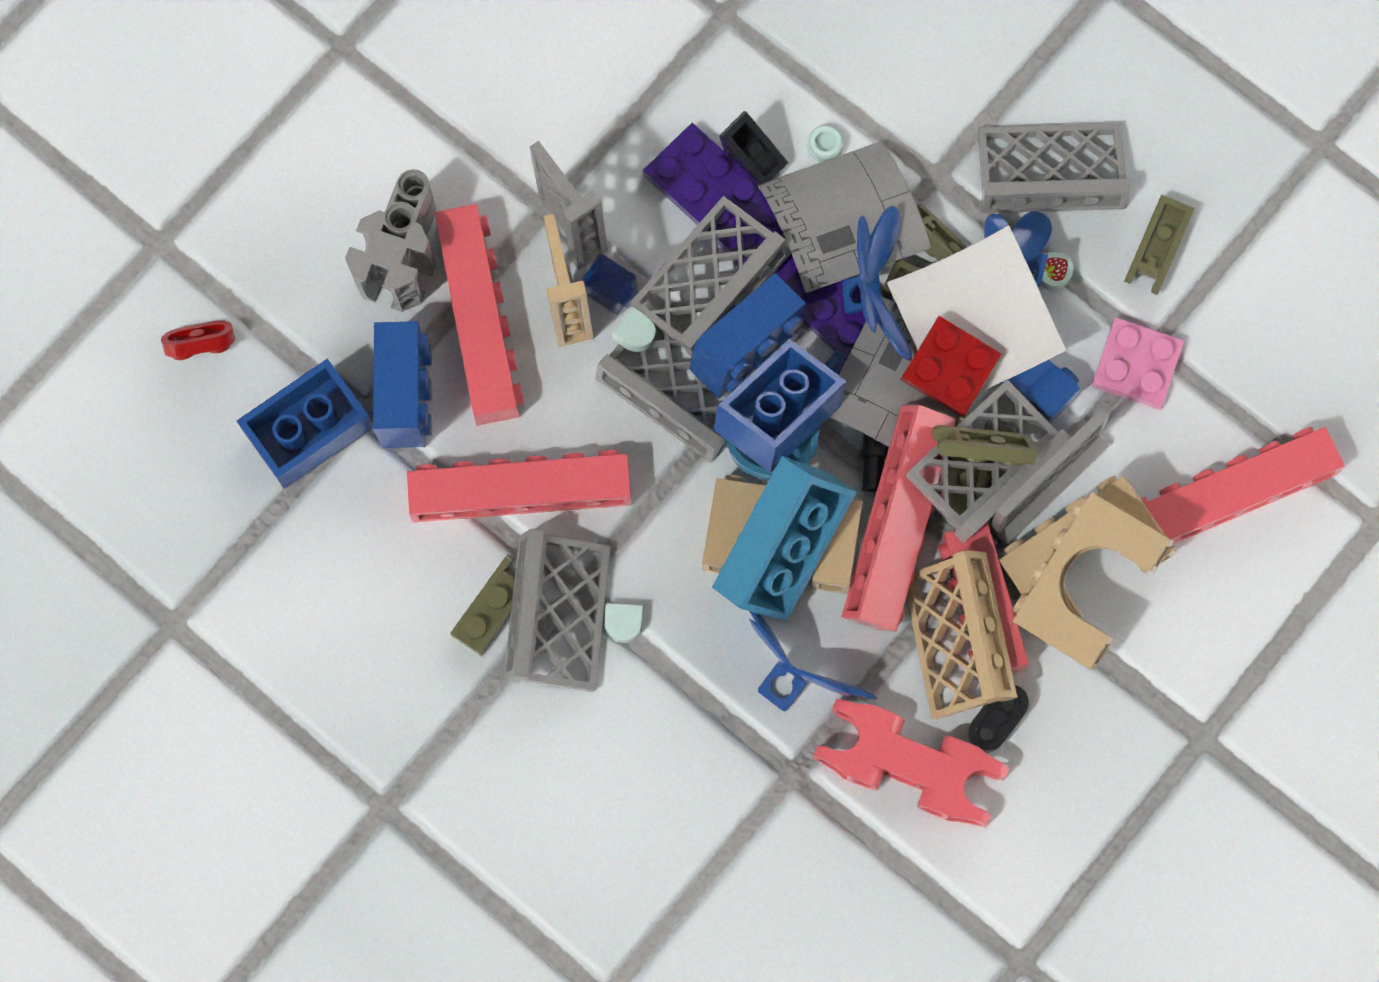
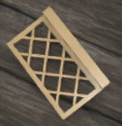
[543,214,594,347]
[907,550,1017,720]

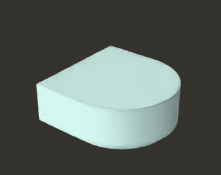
[611,307,655,352]
[605,603,643,643]

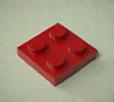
[900,316,1002,416]

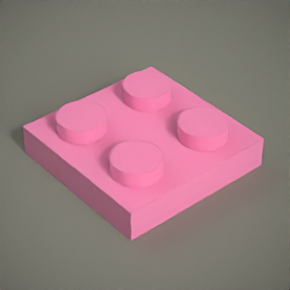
[1091,317,1184,410]

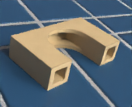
[702,475,863,594]
[999,475,1178,617]
[1012,492,1174,670]

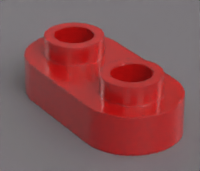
[161,321,235,360]

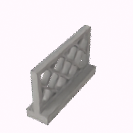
[978,123,1130,213]
[530,141,608,270]
[630,196,791,356]
[596,308,729,463]
[905,380,1071,544]
[987,409,1109,548]
[503,529,610,692]

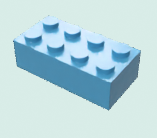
[712,456,857,622]

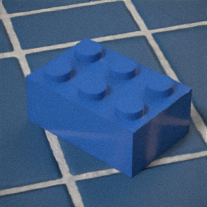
[689,273,806,399]
[373,321,432,448]
[714,339,846,473]
[236,358,373,489]

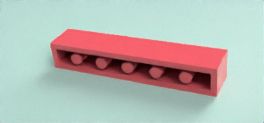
[434,204,524,426]
[841,405,956,632]
[1141,427,1345,545]
[407,450,632,523]

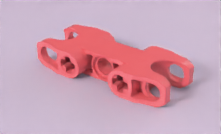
[813,699,1009,828]

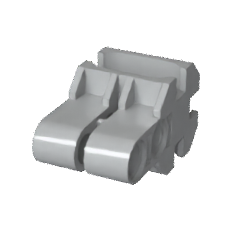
[345,169,437,312]

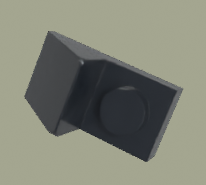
[719,111,789,184]

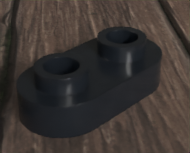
[968,685,1029,753]

